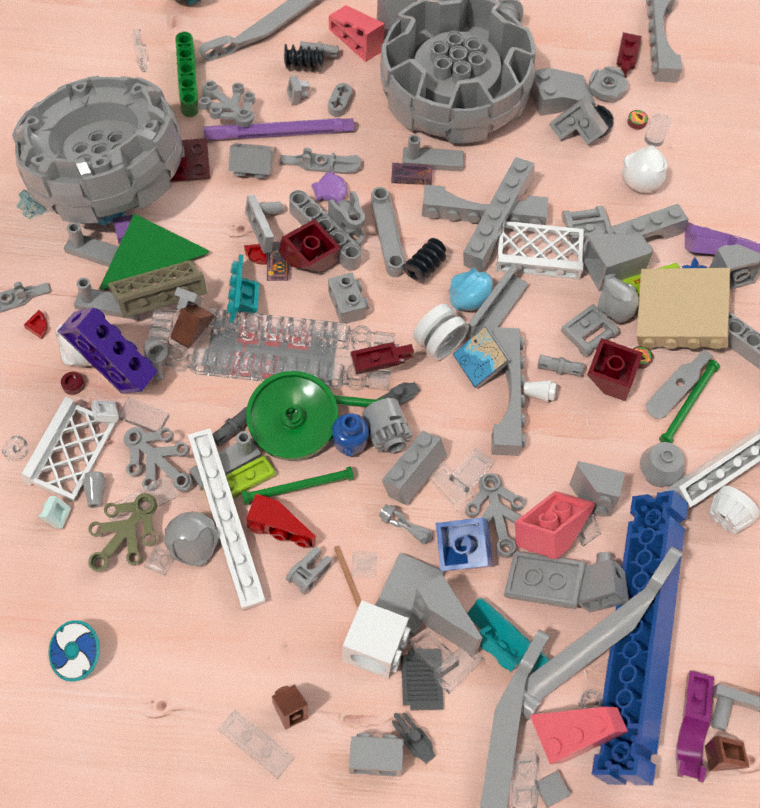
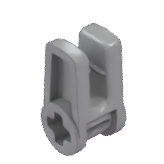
[285,546,333,595]

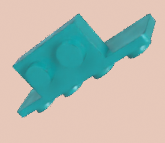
[226,254,260,323]
[467,597,550,675]

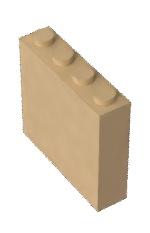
[637,268,730,349]

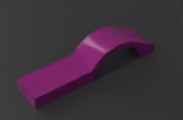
[676,670,714,783]

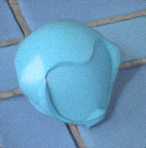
[449,267,493,311]

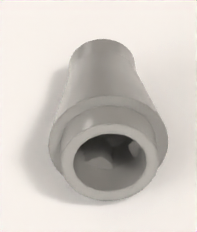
[82,472,106,508]

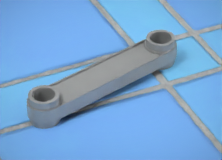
[371,187,405,277]

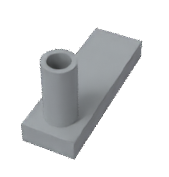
[402,135,463,172]
[245,195,283,253]
[64,222,118,267]
[74,277,141,321]
[189,431,261,491]
[711,684,760,731]

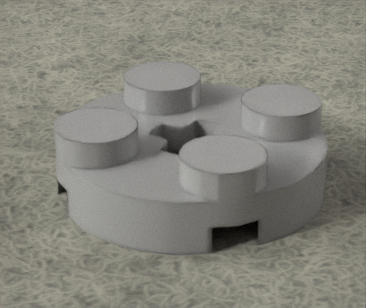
[588,66,628,103]

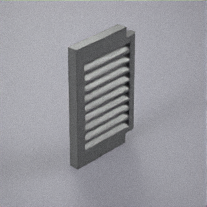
[401,650,443,711]

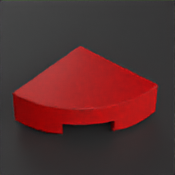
[244,244,267,265]
[24,310,48,339]

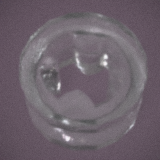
[579,689,603,709]

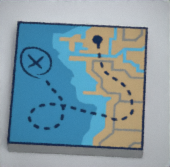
[453,326,511,389]

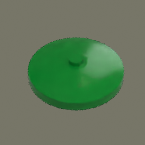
[246,371,338,461]

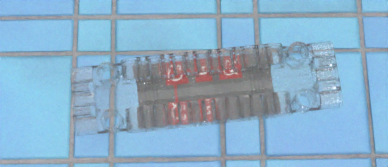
[144,308,395,391]

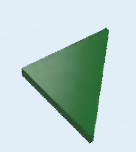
[98,214,209,290]

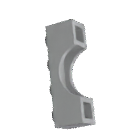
[604,203,689,240]

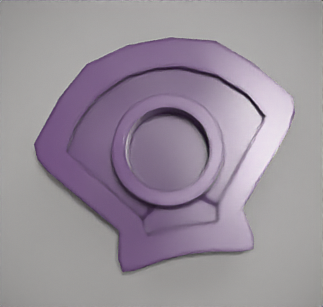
[311,172,347,203]

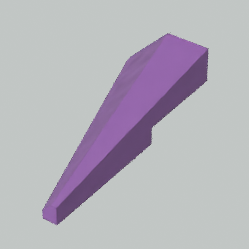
[685,222,760,254]

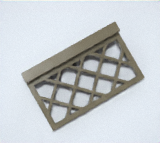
[108,260,207,318]

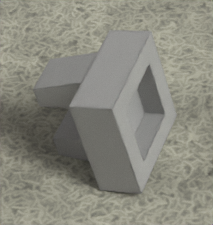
[287,76,310,105]
[174,287,203,310]

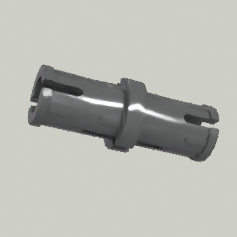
[212,407,247,446]

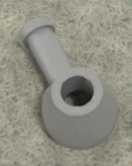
[143,339,168,381]

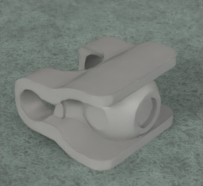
[328,191,365,247]

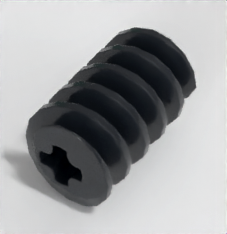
[284,44,324,72]
[403,238,446,283]

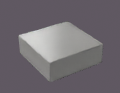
[534,771,571,808]

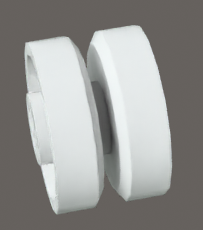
[413,304,469,360]

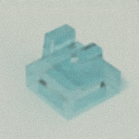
[16,189,47,219]

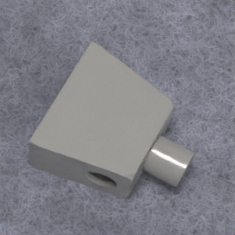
[578,552,629,613]

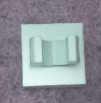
[38,496,71,529]

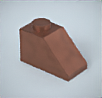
[272,685,308,730]

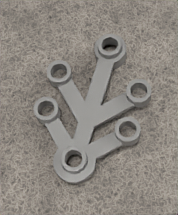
[199,81,256,127]
[124,427,194,493]
[465,473,525,558]

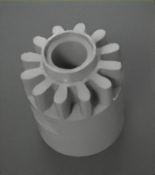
[362,398,413,453]

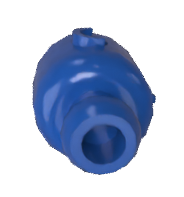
[329,413,369,457]

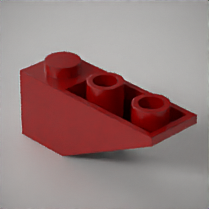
[246,494,316,548]

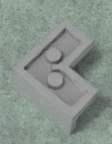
[549,96,608,145]

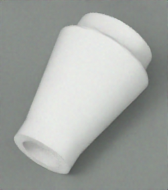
[523,380,557,402]

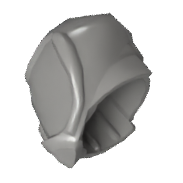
[597,273,639,323]
[164,511,220,567]

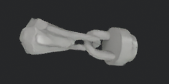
[379,504,433,544]

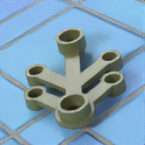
[88,493,158,572]

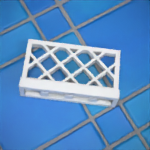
[496,221,584,280]
[22,396,116,502]

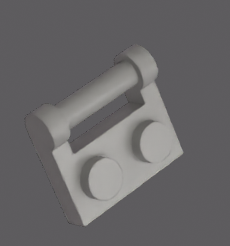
[562,205,611,243]
[561,304,619,357]

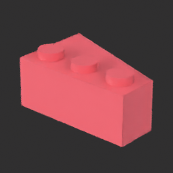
[329,5,384,62]
[530,707,628,764]

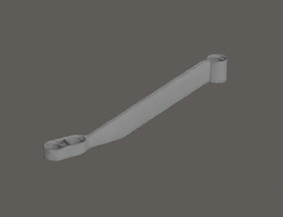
[199,0,318,62]
[521,546,682,720]
[480,629,550,808]

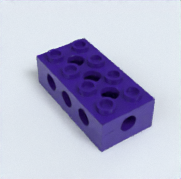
[57,307,158,393]

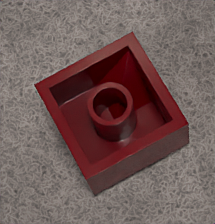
[279,219,341,272]
[587,338,643,401]

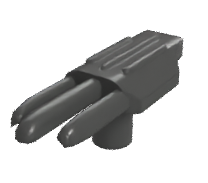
[377,382,420,405]
[392,713,436,764]

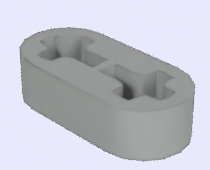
[328,83,352,117]

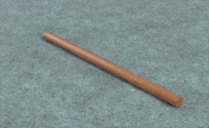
[334,546,361,608]

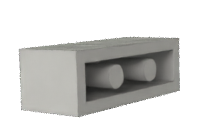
[382,431,447,505]

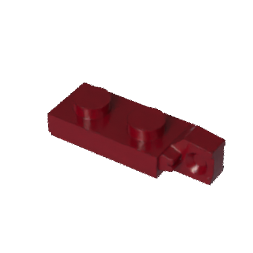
[616,32,642,78]
[350,342,414,375]

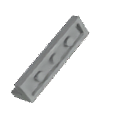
[466,264,528,339]

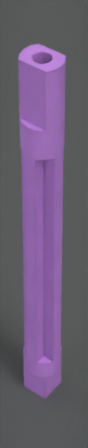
[203,118,354,141]

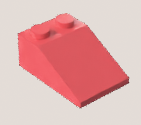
[515,491,595,559]

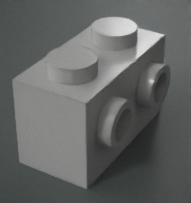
[328,272,369,325]
[349,733,403,777]

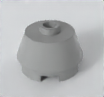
[640,442,686,488]

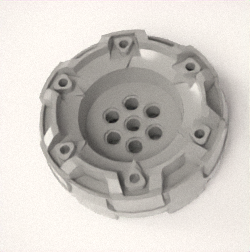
[380,0,536,143]
[12,75,185,223]

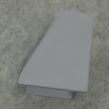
[582,233,653,291]

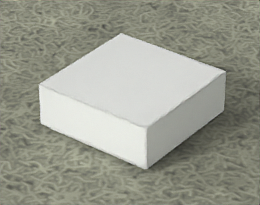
[91,400,119,422]

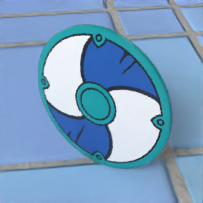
[48,620,100,682]

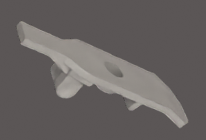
[280,148,362,174]
[0,282,51,313]
[646,349,713,419]

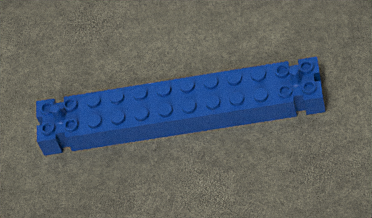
[591,490,688,786]

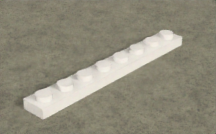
[188,428,266,610]

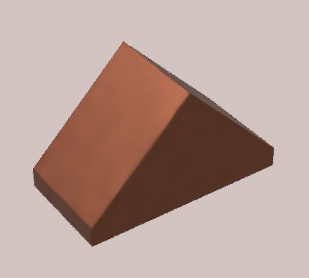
[170,305,215,349]
[704,736,749,772]

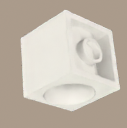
[342,600,411,679]

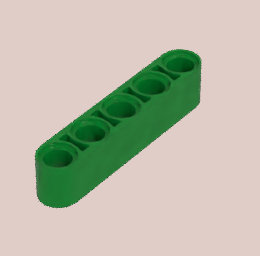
[175,31,199,117]

